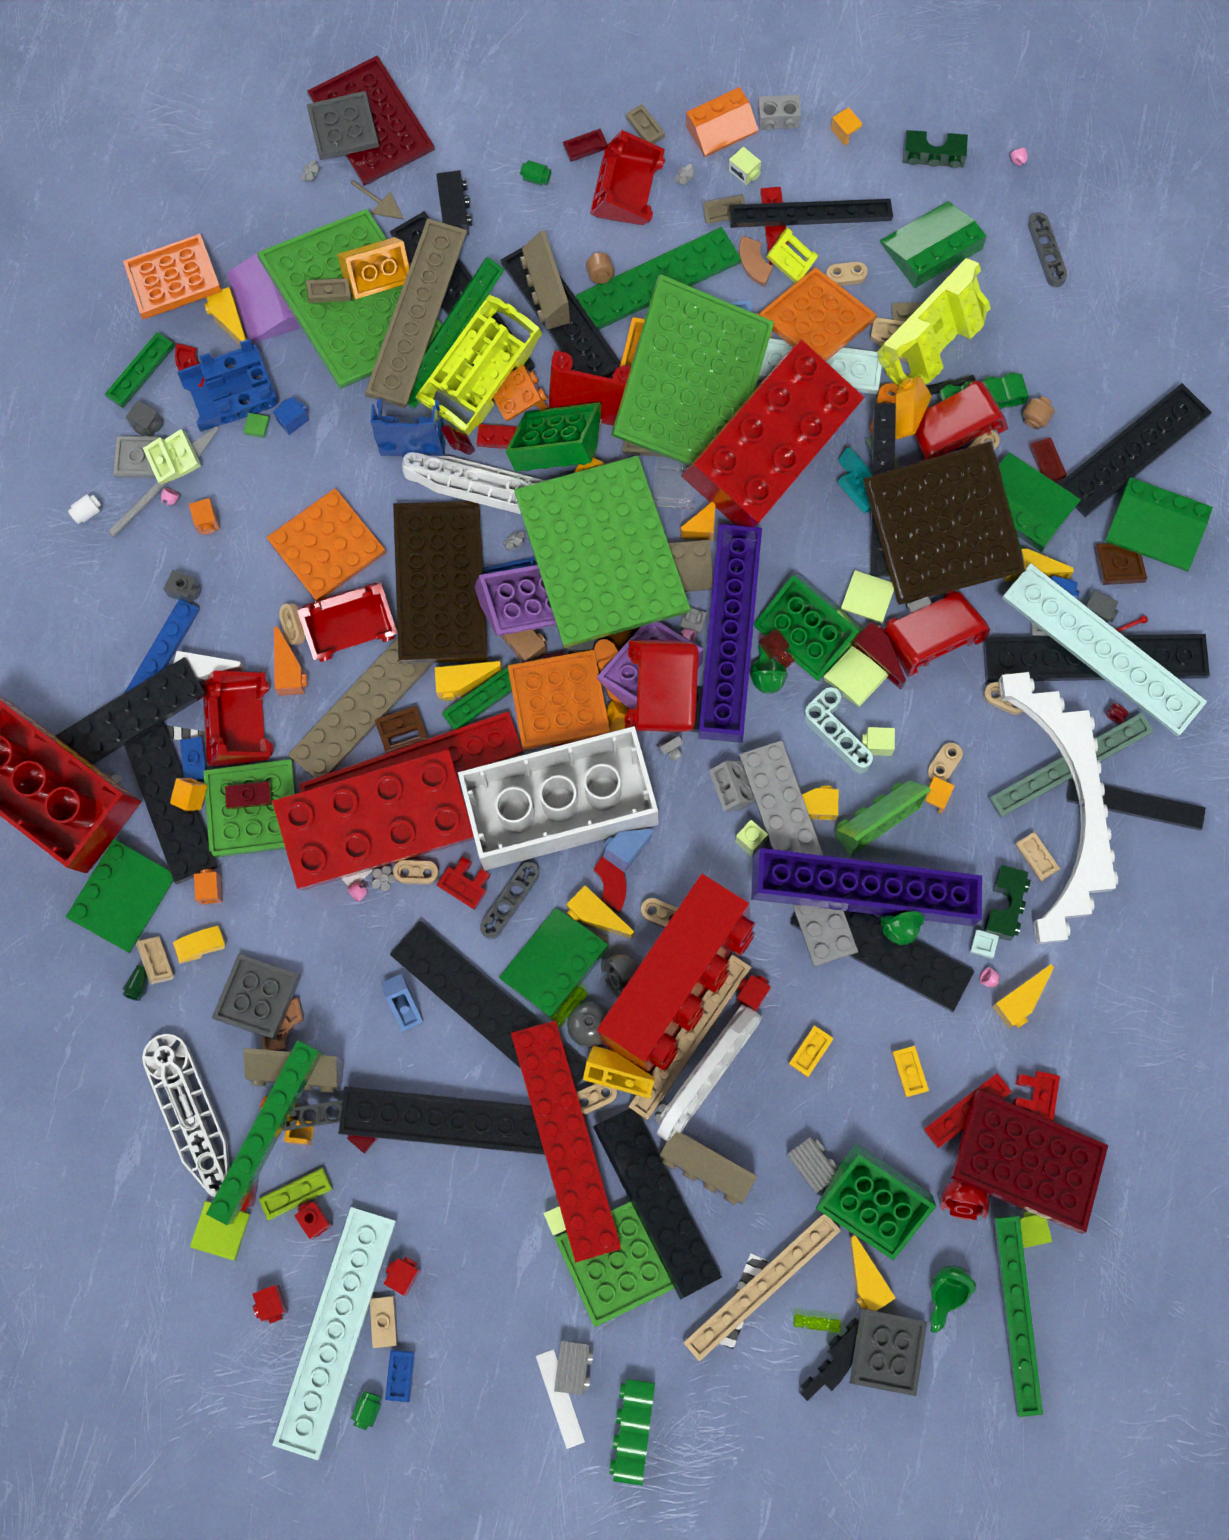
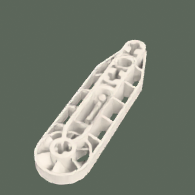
[402,452,544,514]
[657,1004,763,1141]
[142,1034,230,1197]

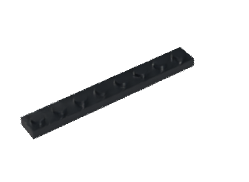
[728,199,893,228]
[870,403,896,577]

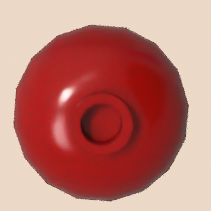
[940,1180,989,1220]

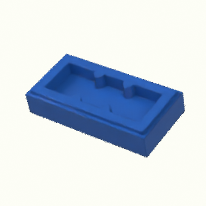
[180,736,207,782]
[385,1350,415,1402]

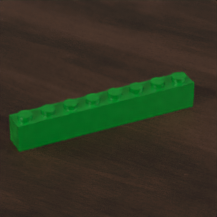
[206,1040,323,1225]

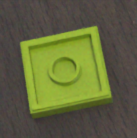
[190,1201,251,1261]

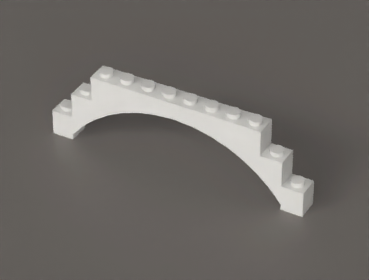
[998,672,1118,945]

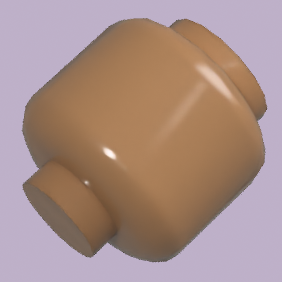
[585,252,615,284]
[1022,396,1055,430]

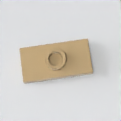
[1015,832,1060,882]
[136,936,174,985]
[370,1296,398,1348]

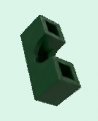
[903,130,968,168]
[984,865,1031,941]

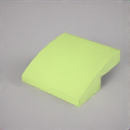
[143,429,201,484]
[841,570,894,624]
[824,646,888,707]

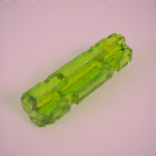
[551,986,587,1027]
[793,1314,841,1333]

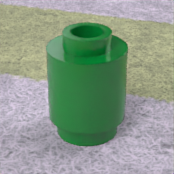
[520,160,552,186]
[350,1391,382,1430]

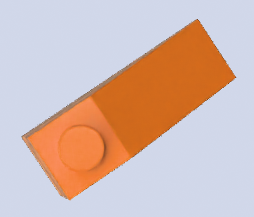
[274,627,308,696]

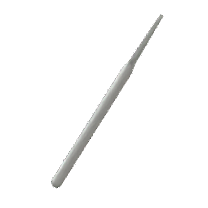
[109,426,219,537]

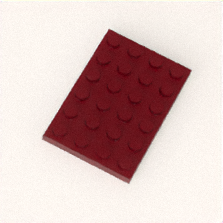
[307,55,435,186]
[950,1090,1108,1235]

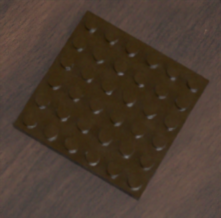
[863,441,1027,605]

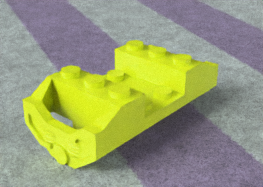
[877,258,991,386]
[415,295,542,436]

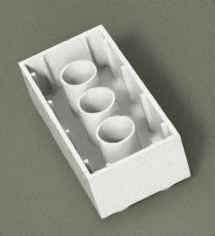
[458,726,659,871]

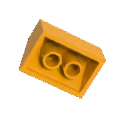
[337,237,409,299]

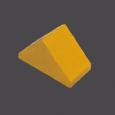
[680,501,715,541]

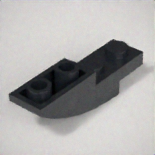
[799,1317,859,1401]

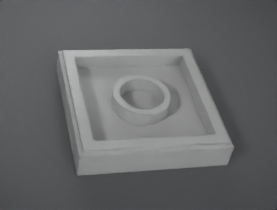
[113,436,159,478]

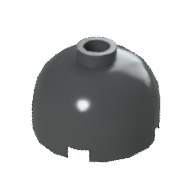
[601,954,641,998]
[567,1002,608,1048]

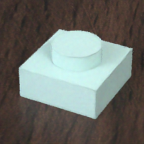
[970,930,999,959]

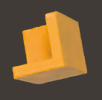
[831,107,862,146]
[606,701,629,732]
[925,776,955,814]
[170,778,207,811]
[284,1118,315,1146]

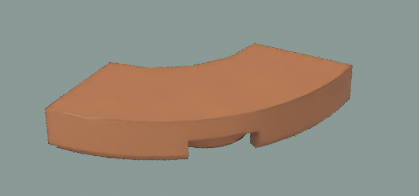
[739,236,773,287]
[262,998,304,1051]

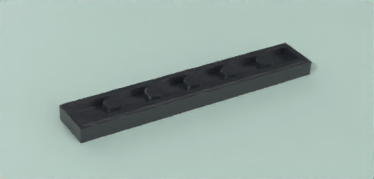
[1066,779,1206,831]

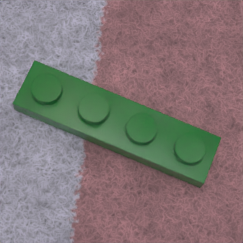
[105,332,175,408]
[442,663,513,730]

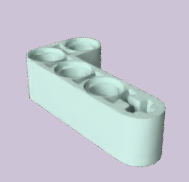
[804,687,873,773]

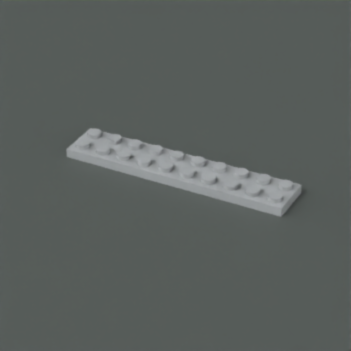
[739,741,858,967]

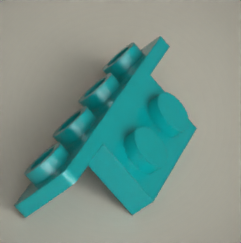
[837,447,872,514]

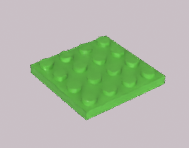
[203,759,296,858]
[555,1202,675,1328]

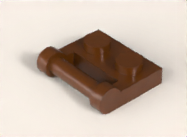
[375,706,428,753]

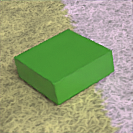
[243,413,270,438]

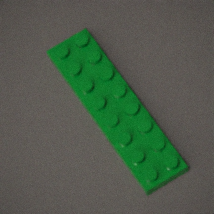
[576,227,741,330]

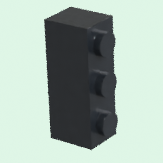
[436,170,472,235]

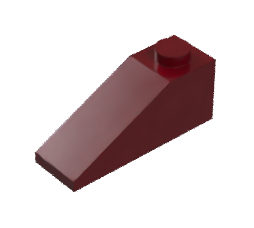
[852,622,906,690]

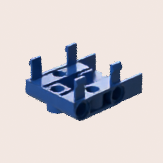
[177,339,278,432]
[371,399,445,458]

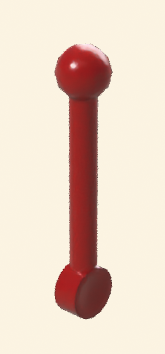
[1115,615,1148,632]

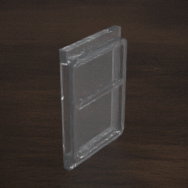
[652,456,696,510]

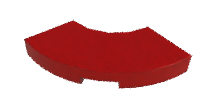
[175,343,205,387]
[593,854,627,913]

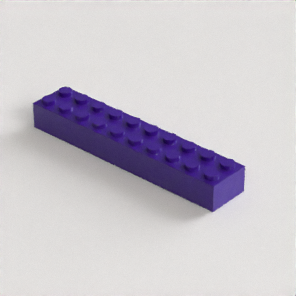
[698,524,762,743]
[751,848,982,926]

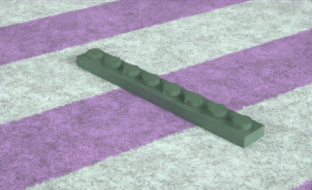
[989,713,1154,818]

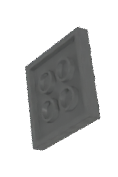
[306,91,379,160]
[212,954,301,1040]
[849,1308,927,1396]

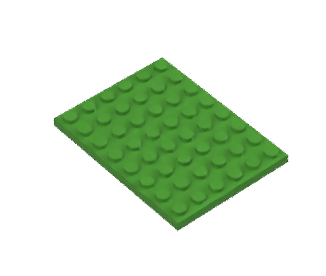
[257,209,442,389]
[611,274,774,466]
[514,456,691,648]

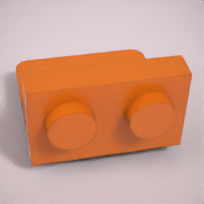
[493,365,549,421]

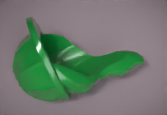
[750,638,788,694]
[880,911,925,945]
[930,1265,976,1333]

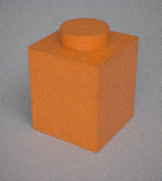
[189,498,220,535]
[194,869,223,905]

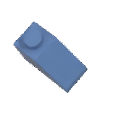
[603,829,653,872]
[381,974,423,1032]

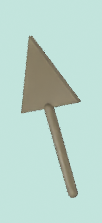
[351,180,404,220]

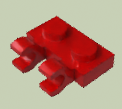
[436,857,490,911]
[1013,1071,1060,1121]

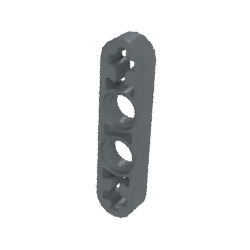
[1028,212,1067,287]
[480,862,540,939]
[282,1100,343,1131]

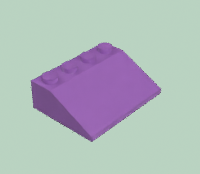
[227,248,301,344]
[475,565,556,636]
[597,622,703,709]

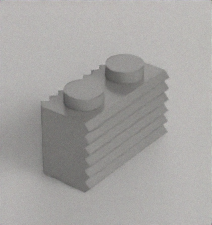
[787,1137,838,1194]
[554,1341,594,1395]

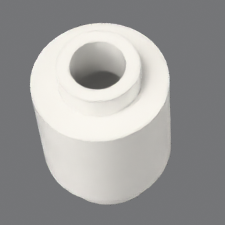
[68,494,101,524]

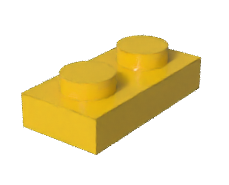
[789,1025,834,1078]
[892,1046,929,1098]

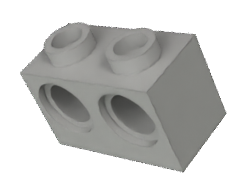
[758,95,801,130]
[709,761,755,811]

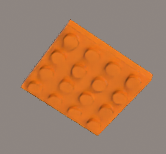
[123,234,222,320]
[759,267,877,362]
[266,488,386,601]
[508,650,610,751]

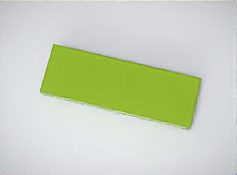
[258,1168,333,1221]

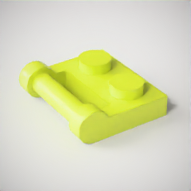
[766,228,818,283]

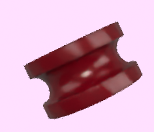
[1105,703,1129,724]

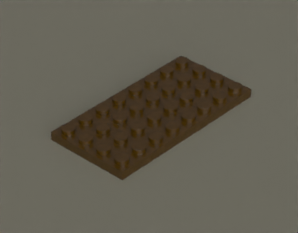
[393,501,487,664]

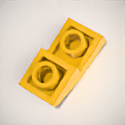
[173,925,225,964]

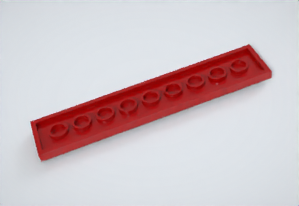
[299,711,523,792]
[511,1020,621,1263]

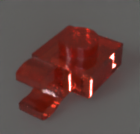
[759,629,795,668]

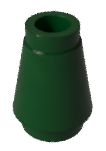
[122,965,148,1001]

